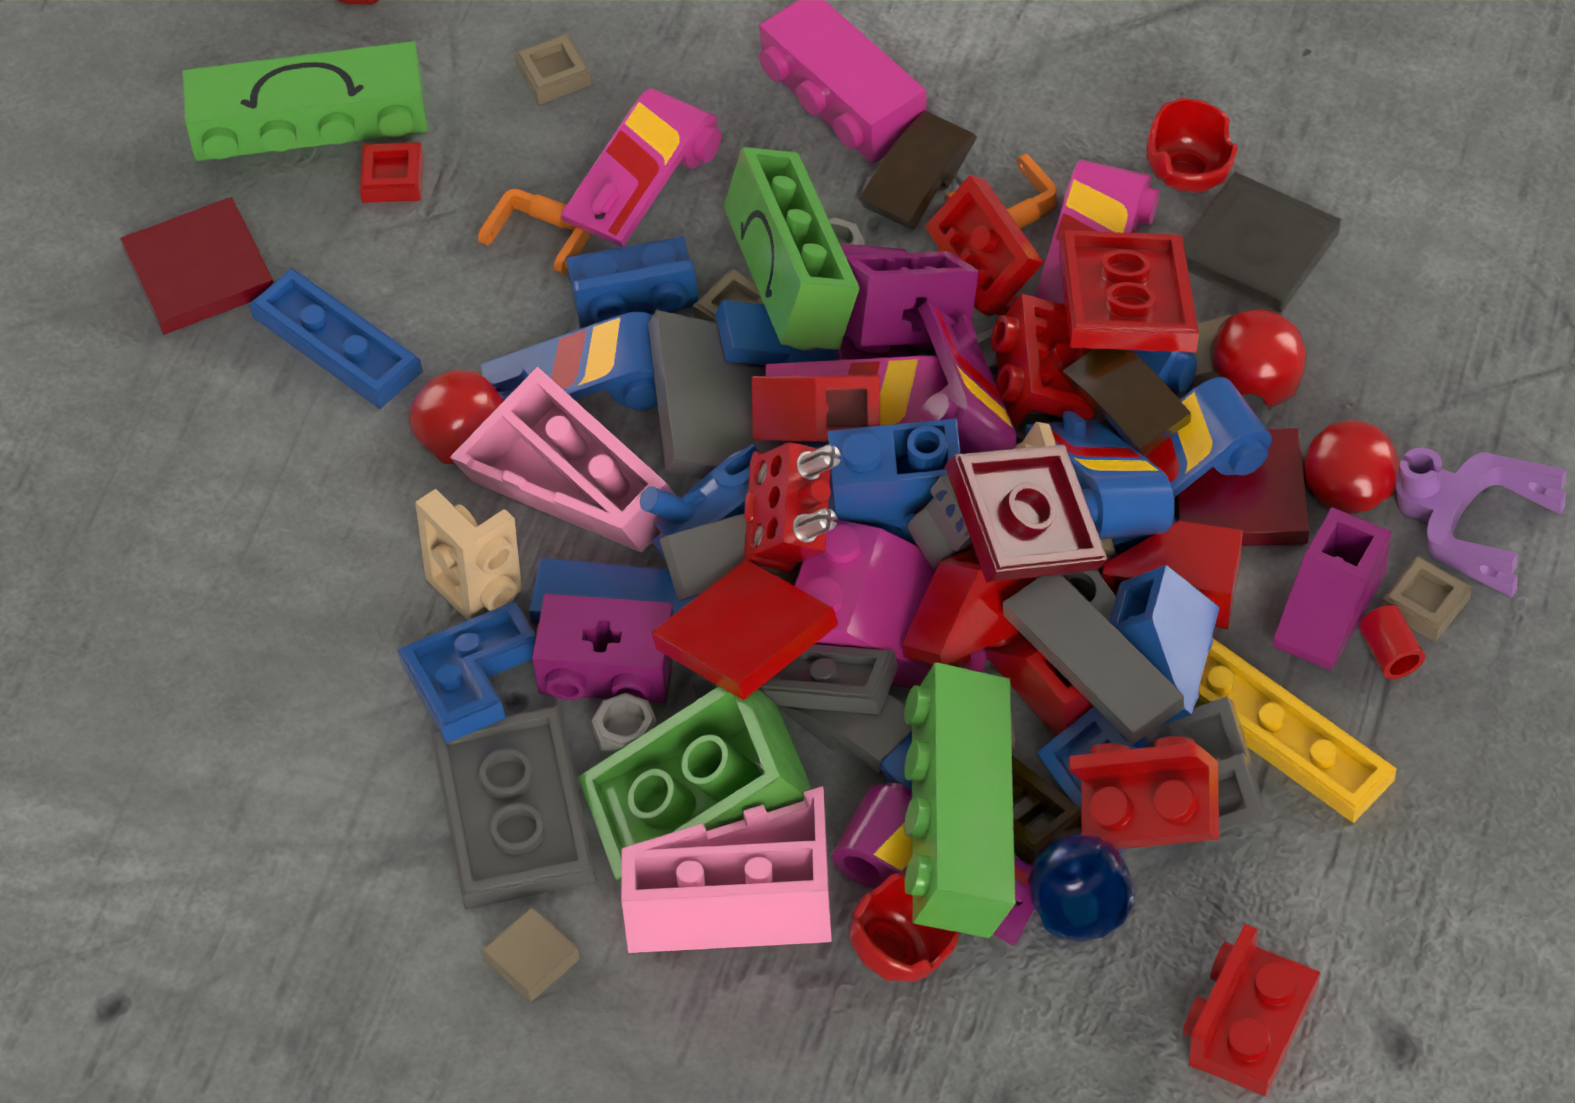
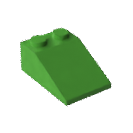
[578,687,812,884]

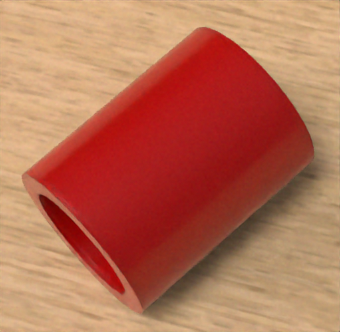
[1358,605,1425,679]

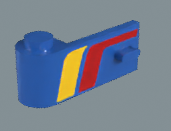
[481,312,658,410]
[1144,377,1272,497]
[1025,411,1174,540]

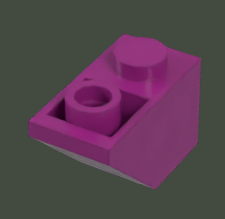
[1272,507,1392,671]

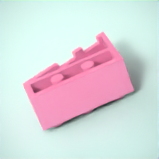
[450,367,675,553]
[621,786,832,953]

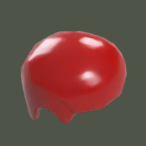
[1146,98,1238,193]
[1210,309,1307,407]
[409,370,504,465]
[1303,419,1400,514]
[848,873,959,982]

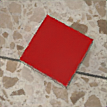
[359,142,424,203]

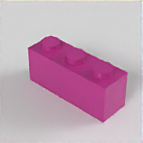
[759,0,927,164]

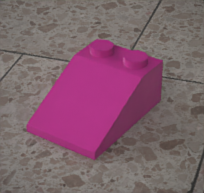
[795,519,991,689]

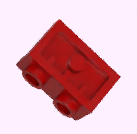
[925,175,1044,316]
[991,294,1095,428]
[1069,736,1219,852]
[1183,924,1320,1097]

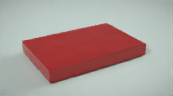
[1058,230,1199,353]

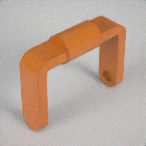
[944,153,1057,229]
[478,189,591,275]

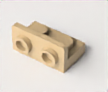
[415,489,522,621]

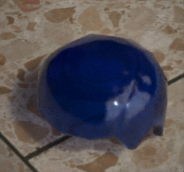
[1027,833,1135,942]

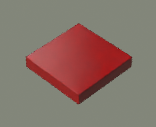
[651,559,838,700]

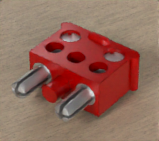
[744,442,841,572]

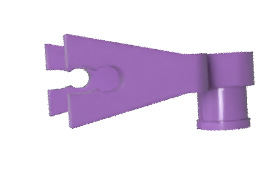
[1396,448,1566,598]

